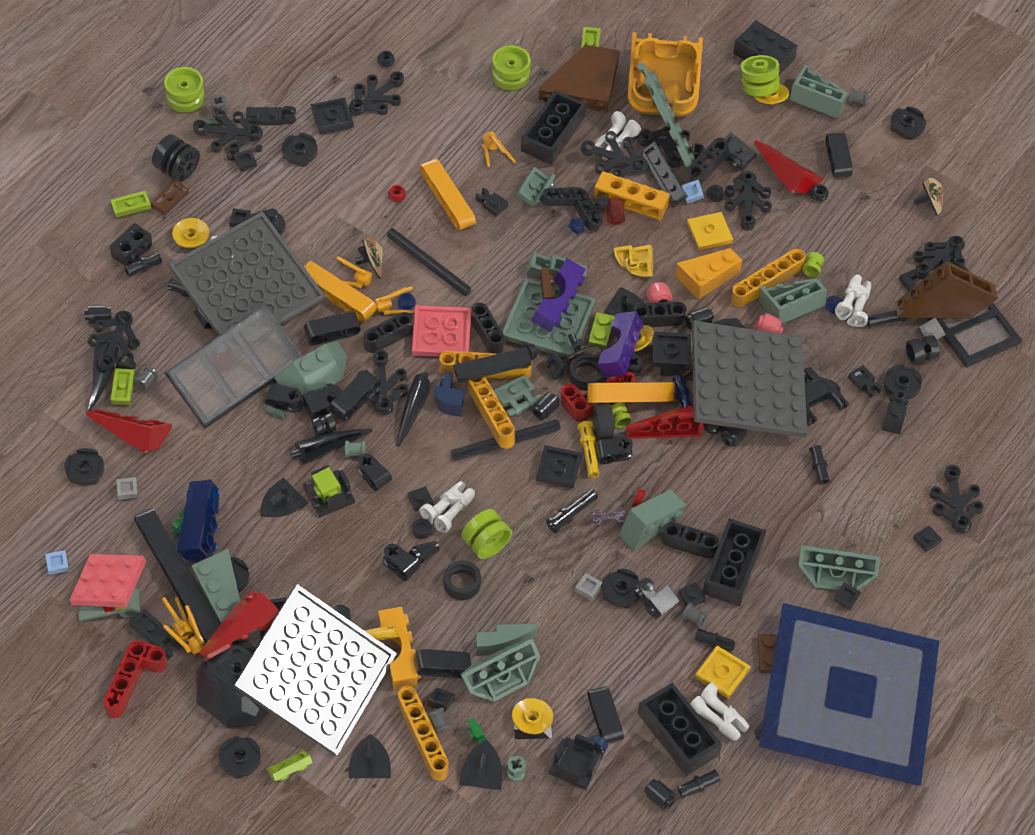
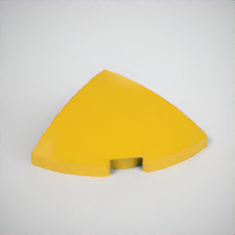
[614,245,653,278]

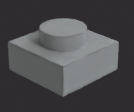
[919,318,946,339]
[116,477,138,500]
[575,573,603,601]

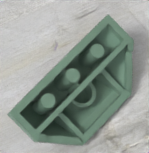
[274,341,347,397]
[798,545,881,591]
[460,638,541,702]

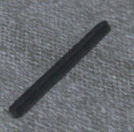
[387,228,471,296]
[451,419,561,461]

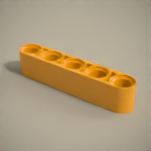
[419,158,476,231]
[731,249,806,307]
[303,261,378,323]
[439,351,532,380]
[468,377,515,449]
[588,382,675,403]
[398,686,449,781]

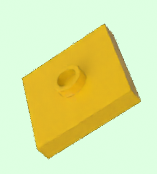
[687,212,734,251]
[694,646,751,699]

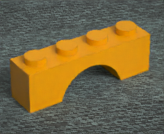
[378,607,421,691]

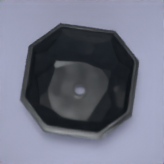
[195,641,269,728]

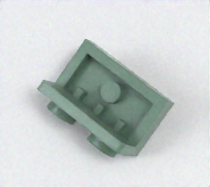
[516,167,556,207]

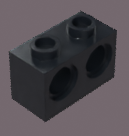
[110,223,153,266]

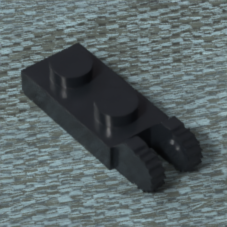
[246,106,296,125]
[130,609,183,658]

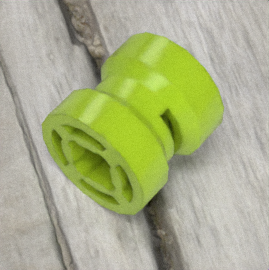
[802,252,825,278]
[611,402,632,429]

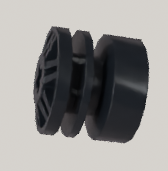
[152,134,200,182]

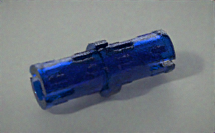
[672,375,694,408]

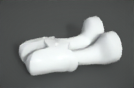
[593,111,641,161]
[835,274,871,327]
[419,481,475,533]
[690,682,749,741]

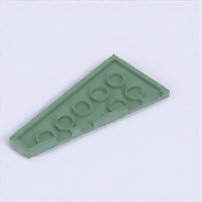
[637,62,696,169]

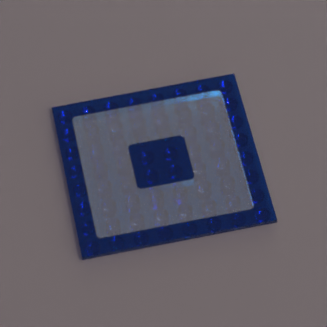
[758,603,940,786]

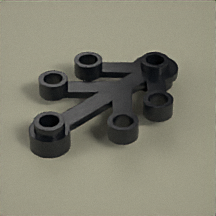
[349,71,404,115]
[193,110,263,154]
[637,125,705,168]
[580,131,648,178]
[724,171,772,231]
[913,236,965,280]
[87,310,140,370]
[357,350,408,415]
[930,465,984,533]

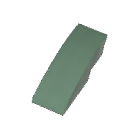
[526,252,587,283]
[476,624,537,656]

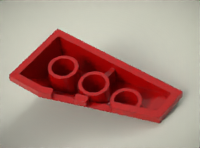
[754,140,824,194]
[625,406,703,439]
[86,410,172,453]
[199,591,279,659]

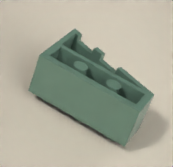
[789,65,848,119]
[759,278,827,324]
[618,489,686,551]

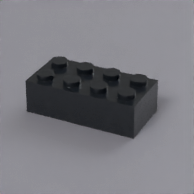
[521,90,586,165]
[703,518,767,607]
[638,682,722,776]

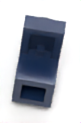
[434,371,465,417]

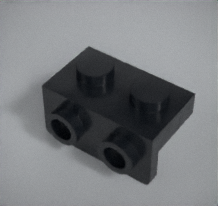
[717,132,757,170]

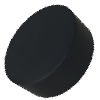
[116,357,136,370]
[412,519,432,539]

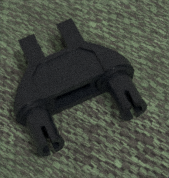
[804,366,849,426]

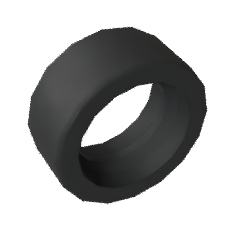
[569,354,604,390]
[593,402,614,440]
[443,560,481,600]

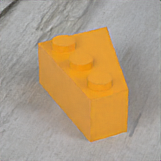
[675,248,742,300]

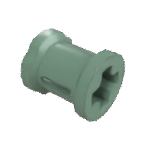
[345,441,366,458]
[507,756,526,782]

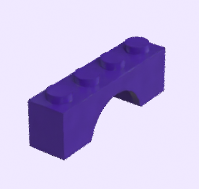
[531,258,586,332]
[597,311,643,378]

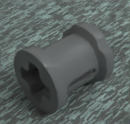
[848,88,869,107]
[210,94,227,117]
[133,366,159,391]
[681,603,708,628]
[426,707,451,733]

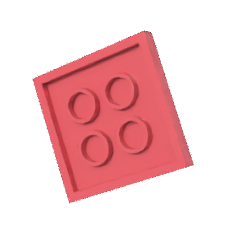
[412,305,471,357]
[70,554,146,607]

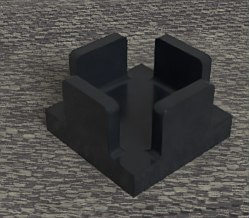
[651,331,691,377]
[303,465,355,518]
[549,734,604,791]

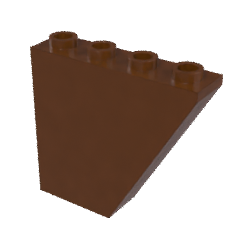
[539,45,620,112]
[895,261,998,319]

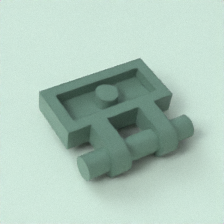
[493,375,541,418]

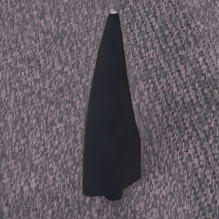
[88,341,119,411]
[396,372,431,447]
[290,428,373,463]

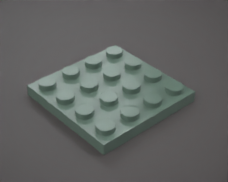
[502,278,596,360]

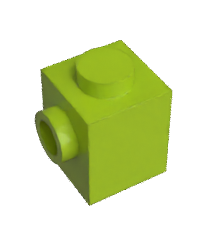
[312,467,341,503]

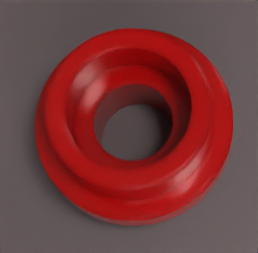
[388,185,406,202]

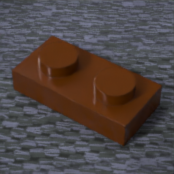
[151,180,189,215]
[540,267,555,299]
[758,634,781,674]

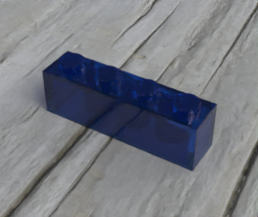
[177,479,220,563]

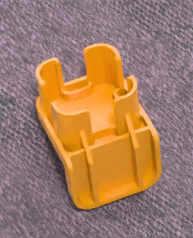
[628,32,703,117]

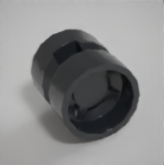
[906,335,940,364]

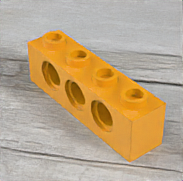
[594,171,670,221]

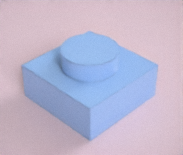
[682,180,704,204]
[45,550,69,575]

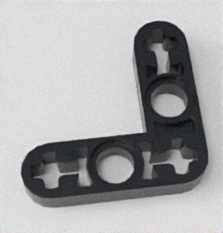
[539,187,603,232]

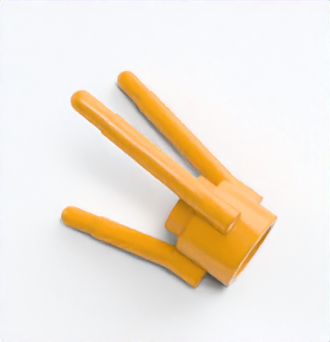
[481,131,516,167]
[336,256,373,289]
[374,286,415,316]
[158,597,193,641]
[163,605,206,655]

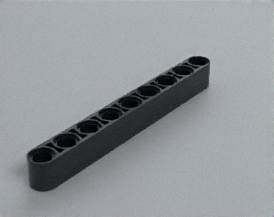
[134,508,220,643]

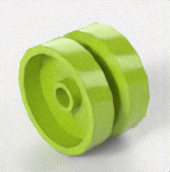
[492,45,531,91]
[740,55,780,97]
[164,67,205,113]
[461,509,512,559]

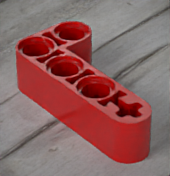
[560,372,636,422]
[104,641,167,719]

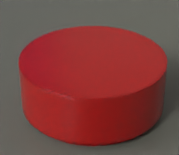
[632,488,646,507]

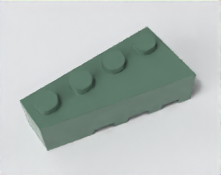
[192,549,240,625]

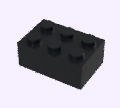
[733,20,798,75]

